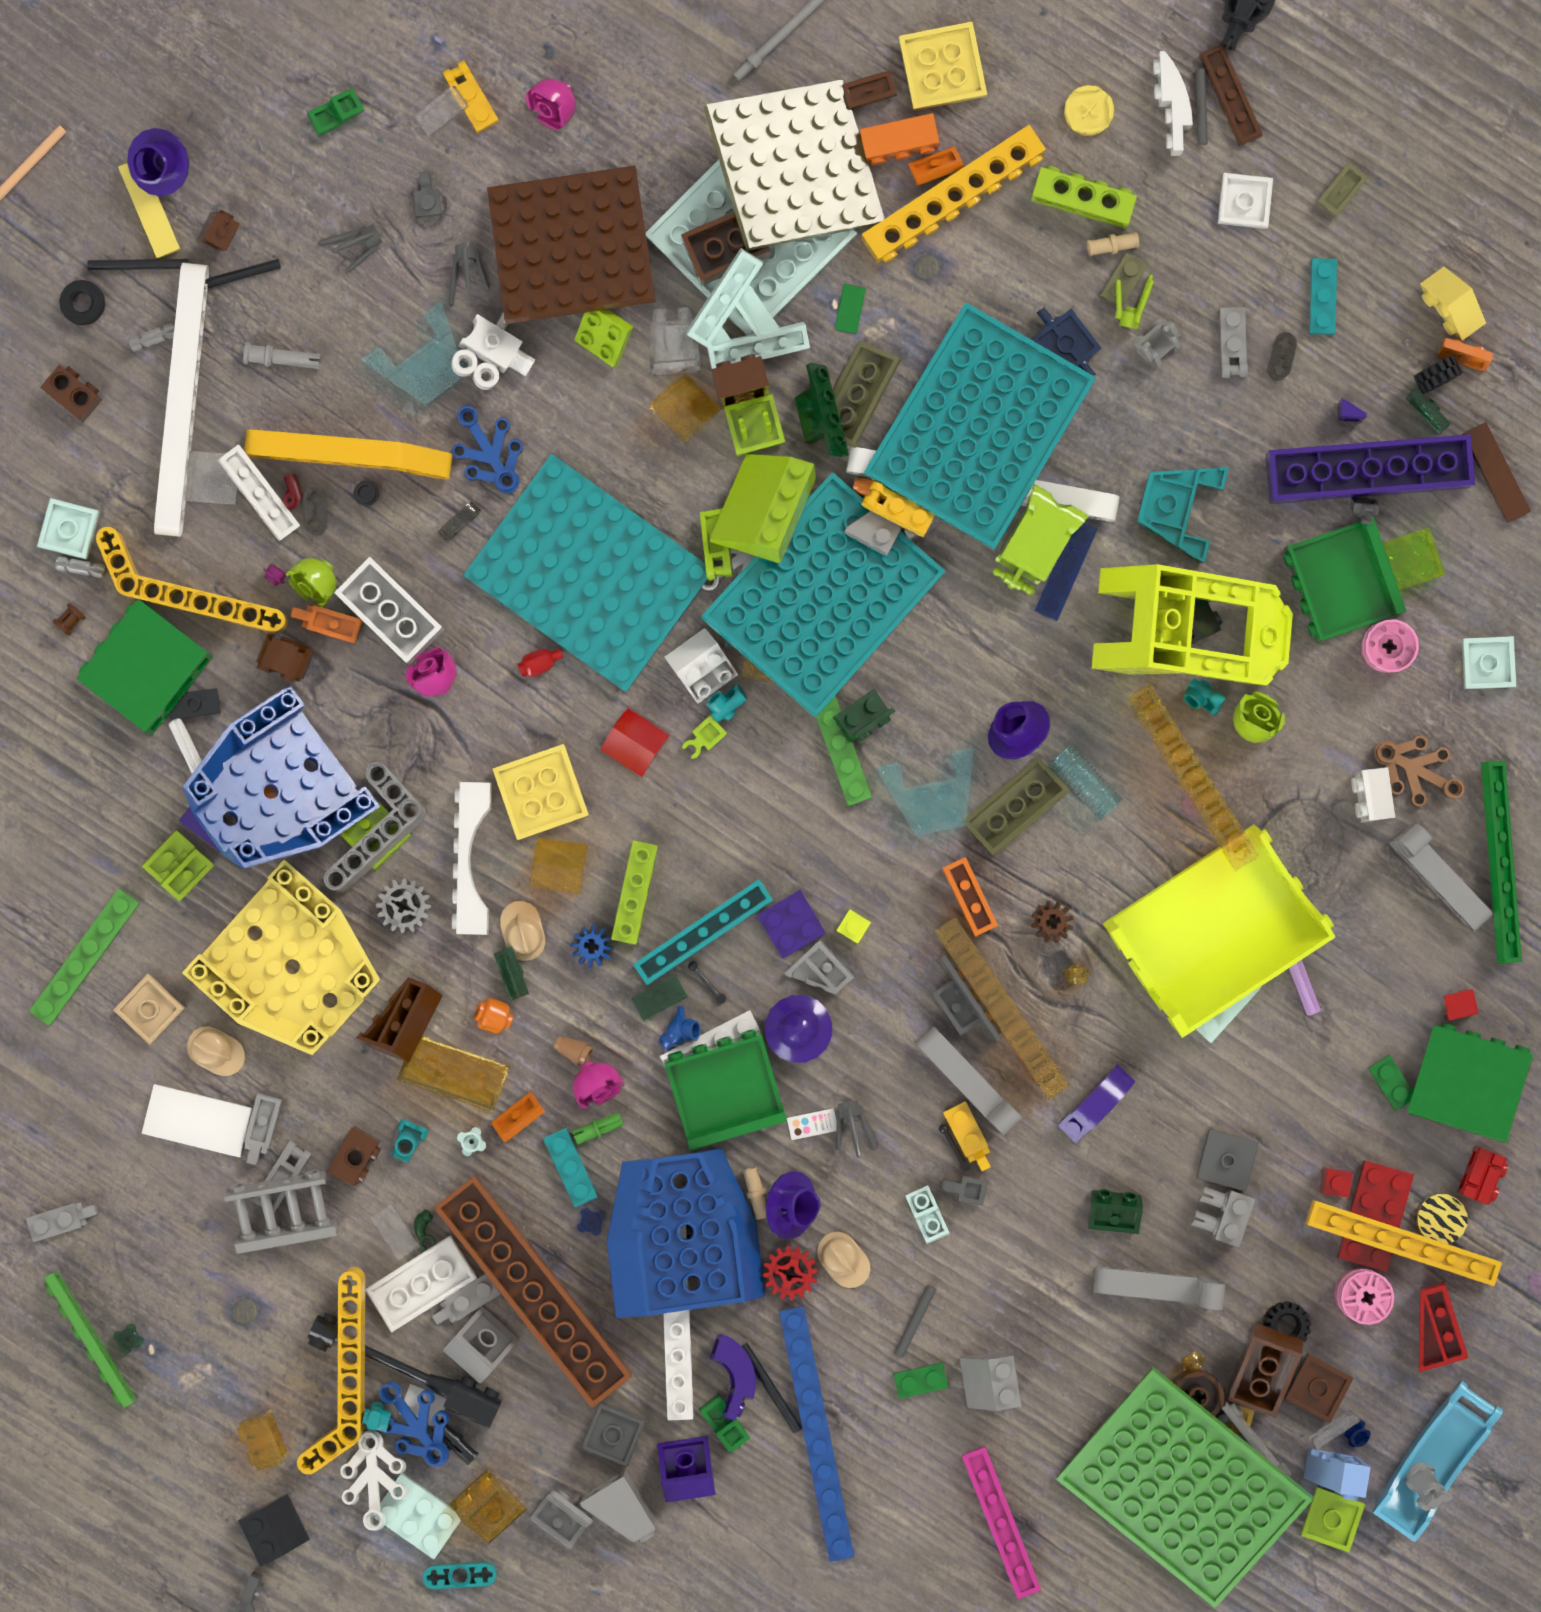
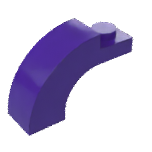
[1057,1064,1136,1143]
[709,1334,756,1421]

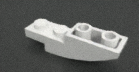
[1153,51,1193,156]

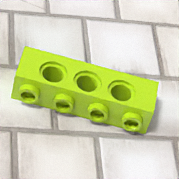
[1031,166,1137,229]
[611,840,659,945]

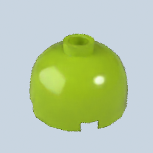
[286,558,337,607]
[1233,692,1285,743]

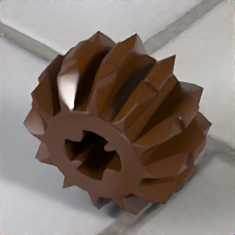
[1031,900,1074,943]

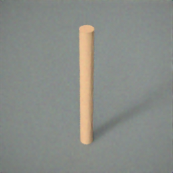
[0,125,66,201]

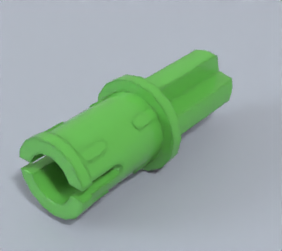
[572,1113,623,1145]

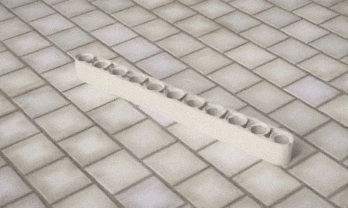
[154,263,209,537]
[846,447,1120,522]

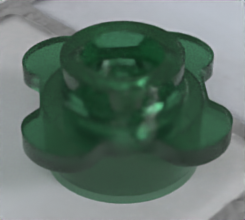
[113,1324,144,1354]

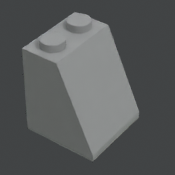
[959,1349,1022,1411]
[580,1469,657,1543]

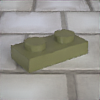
[1316,162,1369,218]
[1100,252,1148,308]

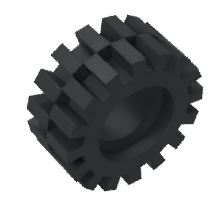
[1413,355,1463,394]
[1263,1301,1311,1342]

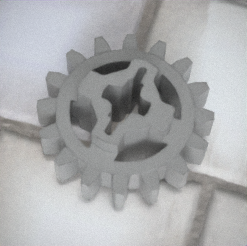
[376,879,432,933]

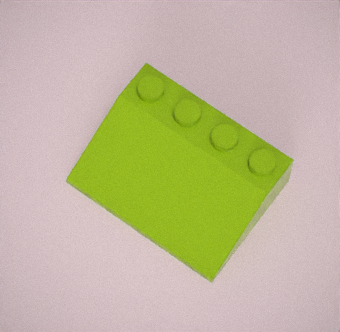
[710,454,816,564]

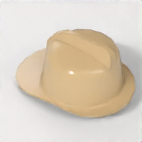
[500,901,546,961]
[187,1026,245,1076]
[817,1232,871,1288]

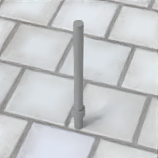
[733,0,825,81]

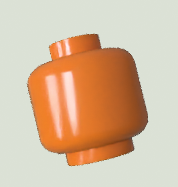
[474,998,513,1034]

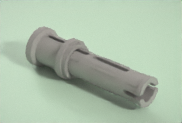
[243,342,321,370]

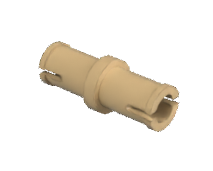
[1087,232,1139,256]
[742,1166,767,1220]

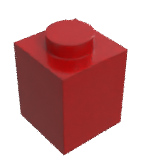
[1319,1167,1353,1198]

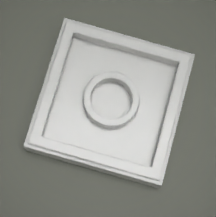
[1217,173,1273,229]

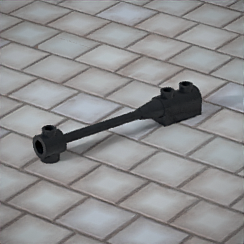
[307,1312,502,1429]

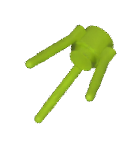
[1115,274,1154,330]

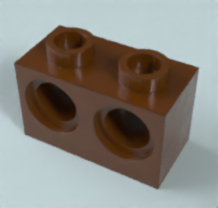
[40,364,102,423]

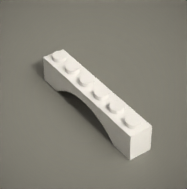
[452,782,492,935]

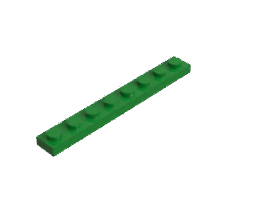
[1481,761,1522,964]

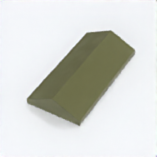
[833,341,902,448]
[962,756,1070,857]

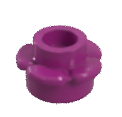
[263,564,286,586]

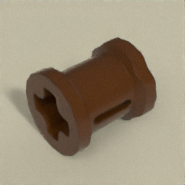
[52,603,86,636]

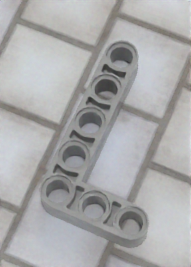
[324,762,426,893]
[1389,823,1493,932]
[915,1026,1022,1135]
[1093,1266,1226,1310]

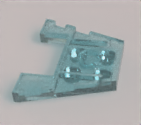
[361,301,466,407]
[877,747,974,837]

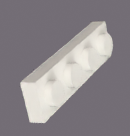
[217,444,300,541]
[660,1010,760,1063]

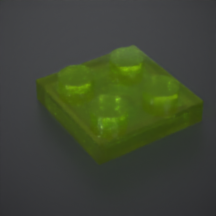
[1383,527,1446,591]

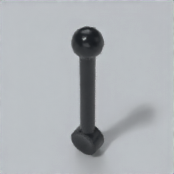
[688,961,726,1004]
[939,1124,970,1171]

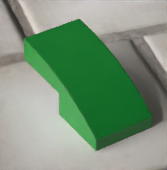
[307,88,364,137]
[698,1394,750,1453]

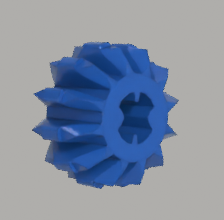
[570,925,614,968]

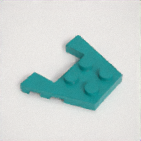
[1137,467,1229,564]

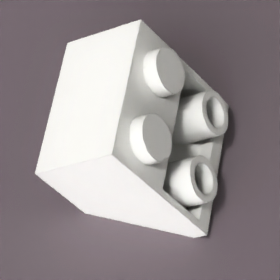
[664,628,738,704]
[1351,768,1395,823]

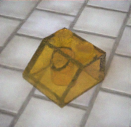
[649,374,721,445]
[529,838,588,894]
[237,1409,289,1471]
[450,1469,527,1544]

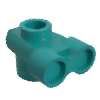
[1183,678,1226,717]
[706,684,747,723]
[391,1119,429,1163]
[362,1400,391,1432]

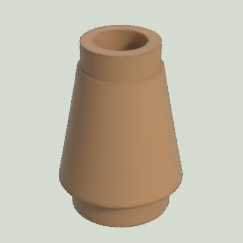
[554,1036,593,1065]

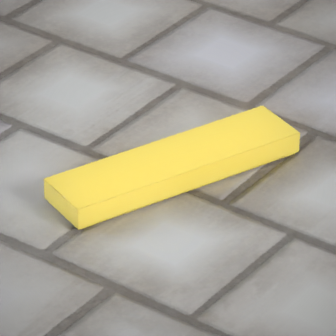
[118,163,181,259]

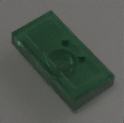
[1406,388,1451,434]
[494,946,529,1001]
[632,975,688,1021]

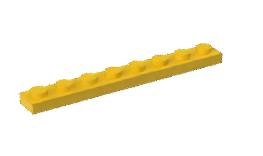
[1305,1200,1502,1286]

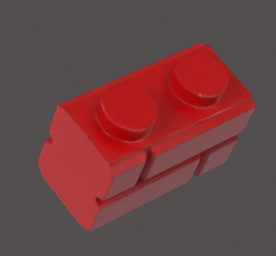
[1457,1146,1508,1205]

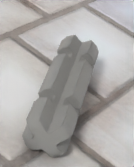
[128,323,175,352]
[55,556,105,578]

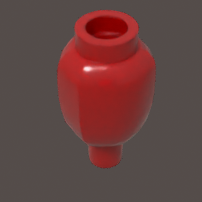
[517,649,564,678]

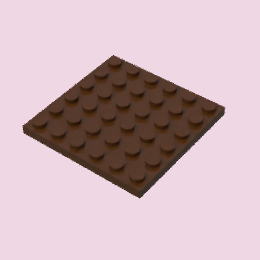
[487,165,656,324]

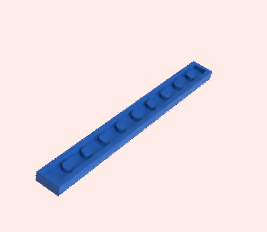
[779,1305,854,1562]

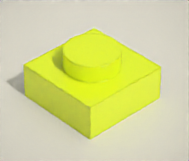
[836,909,871,944]

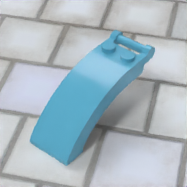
[1373,1380,1503,1542]

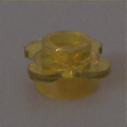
[1063,965,1090,985]
[1181,1351,1206,1371]

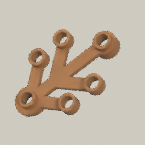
[1373,735,1465,807]

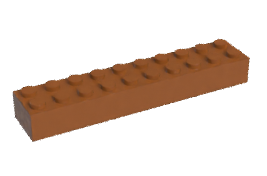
[434,1174,633,1408]

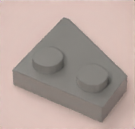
[844,502,902,556]
[784,940,855,995]

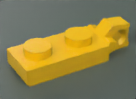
[943,1101,991,1171]

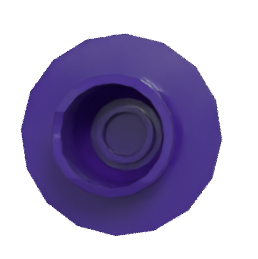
[127,128,189,196]
[988,701,1051,759]
[765,995,832,1063]
[766,1171,821,1239]

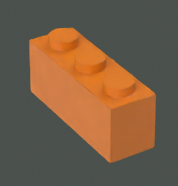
[859,113,940,166]
[941,857,998,937]

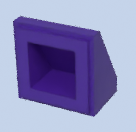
[1338,398,1367,422]

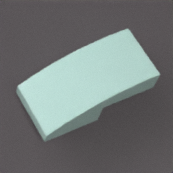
[905,1186,950,1244]

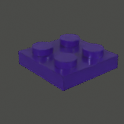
[757,890,826,959]

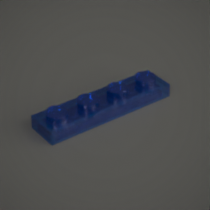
[1034,523,1098,621]

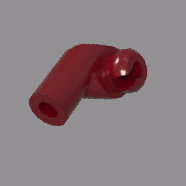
[282,474,303,510]

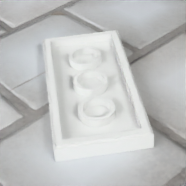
[142,1084,253,1158]
[365,1235,478,1333]

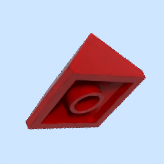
[600,708,670,777]

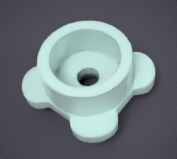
[457,1127,486,1156]

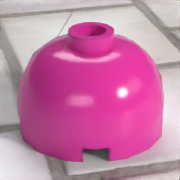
[526,79,576,130]
[405,647,457,697]
[573,1061,625,1109]

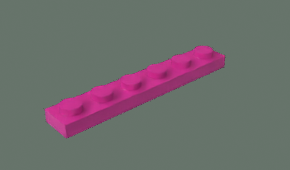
[962,1446,1041,1599]

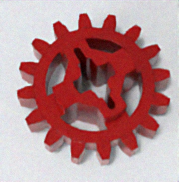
[763,1245,818,1301]

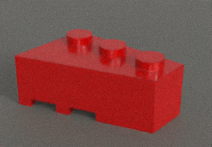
[1419,1281,1469,1372]

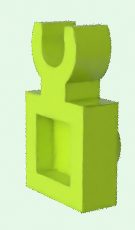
[682,715,727,759]

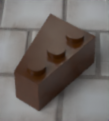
[356,977,443,1063]

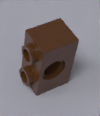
[327,1126,382,1186]

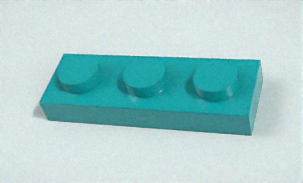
[1309,258,1337,335]
[543,1127,598,1207]

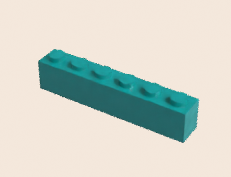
[633,879,773,985]

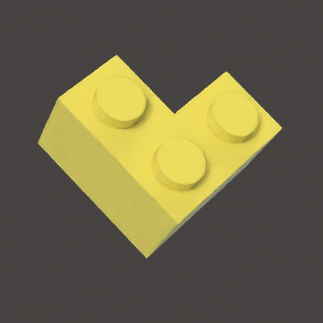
[1420,267,1486,341]

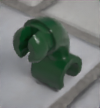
[414,1209,435,1250]

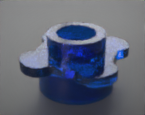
[577,1208,605,1236]
[1343,1419,1371,1447]

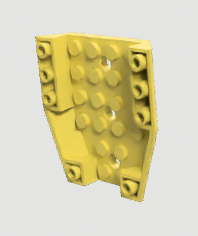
[182,859,380,1055]

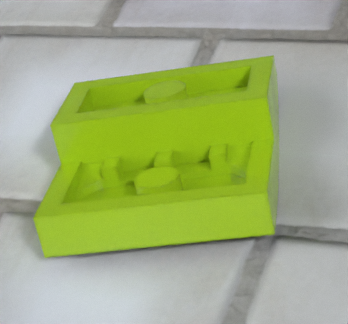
[340,798,412,871]
[141,829,214,902]

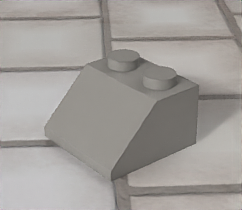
[443,1306,520,1384]

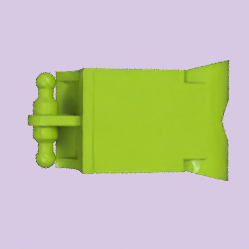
[992,484,1089,595]

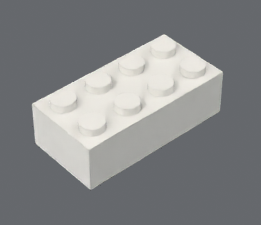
[334,557,445,665]

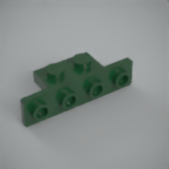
[794,363,849,458]

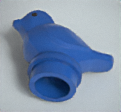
[659,1006,701,1052]

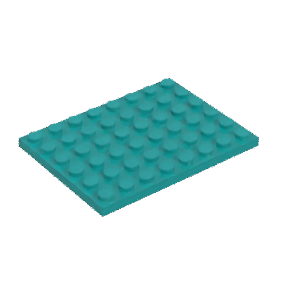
[864,302,1096,550]
[463,453,708,693]
[701,472,946,718]

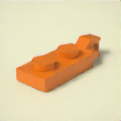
[290,605,363,644]

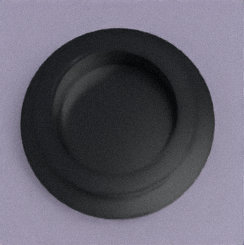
[354,481,379,506]

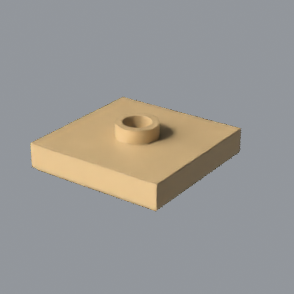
[113,973,185,1045]

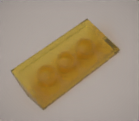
[397,1037,510,1112]

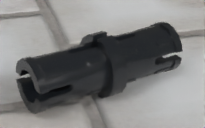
[431,1419,479,1465]

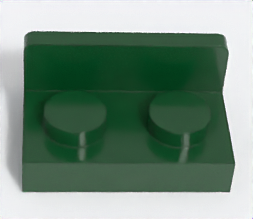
[833,689,895,742]
[1088,1189,1143,1234]

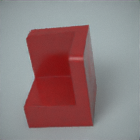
[1443,989,1479,1020]

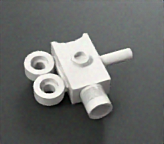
[451,313,536,390]

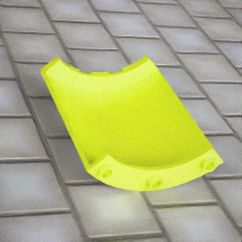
[1102,824,1335,1038]

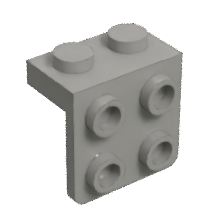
[529,1489,593,1549]

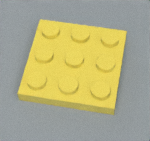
[899,22,987,111]
[493,744,589,840]

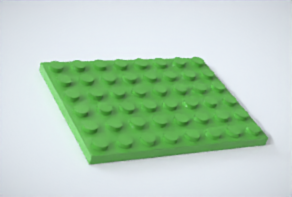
[1056,1367,1313,1608]

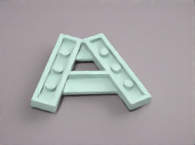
[686,248,810,369]

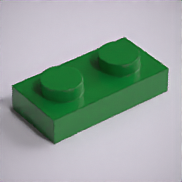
[1367,1055,1413,1111]
[893,1362,948,1399]

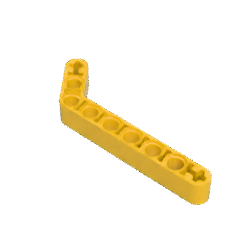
[244,429,452,480]
[96,527,288,634]
[297,1266,365,1474]

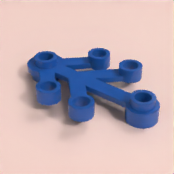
[452,406,523,494]
[379,1381,450,1467]

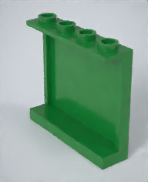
[1282,516,1406,643]
[76,599,214,736]
[1407,1023,1535,1145]
[663,1029,787,1151]

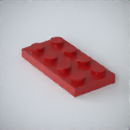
[1337,1160,1414,1272]

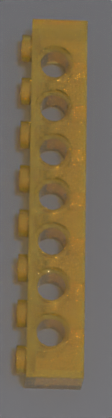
[1128,684,1259,872]
[933,917,1070,1100]

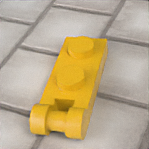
[442,60,499,134]
[861,481,935,538]

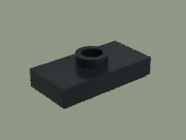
[169,688,221,720]

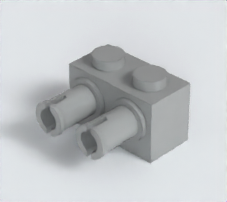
[1191,1186,1256,1247]

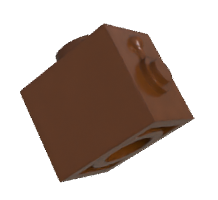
[197,210,240,251]

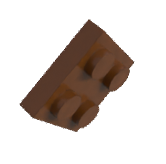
[1284,1353,1354,1423]

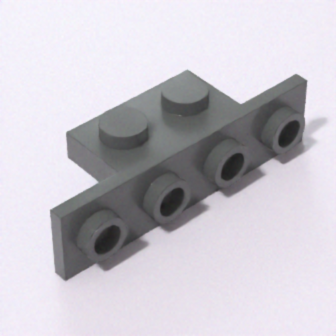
[931,955,1002,1043]

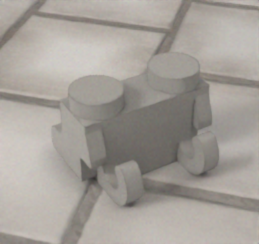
[1133,319,1181,367]
[1404,1462,1453,1511]

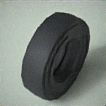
[59,280,105,325]

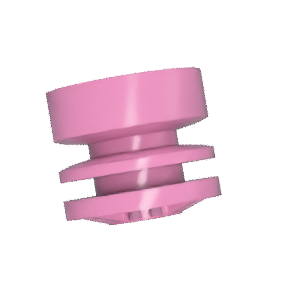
[1361,619,1419,673]
[1334,1267,1395,1325]

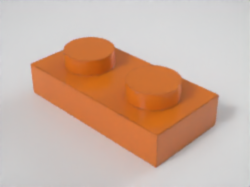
[908,146,964,186]
[1437,338,1494,372]
[491,1091,545,1143]

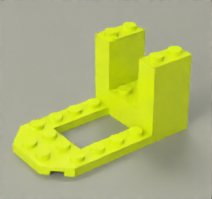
[1091,564,1293,686]

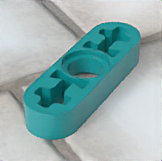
[423,1561,497,1589]

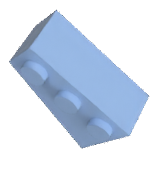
[1303,1448,1371,1501]

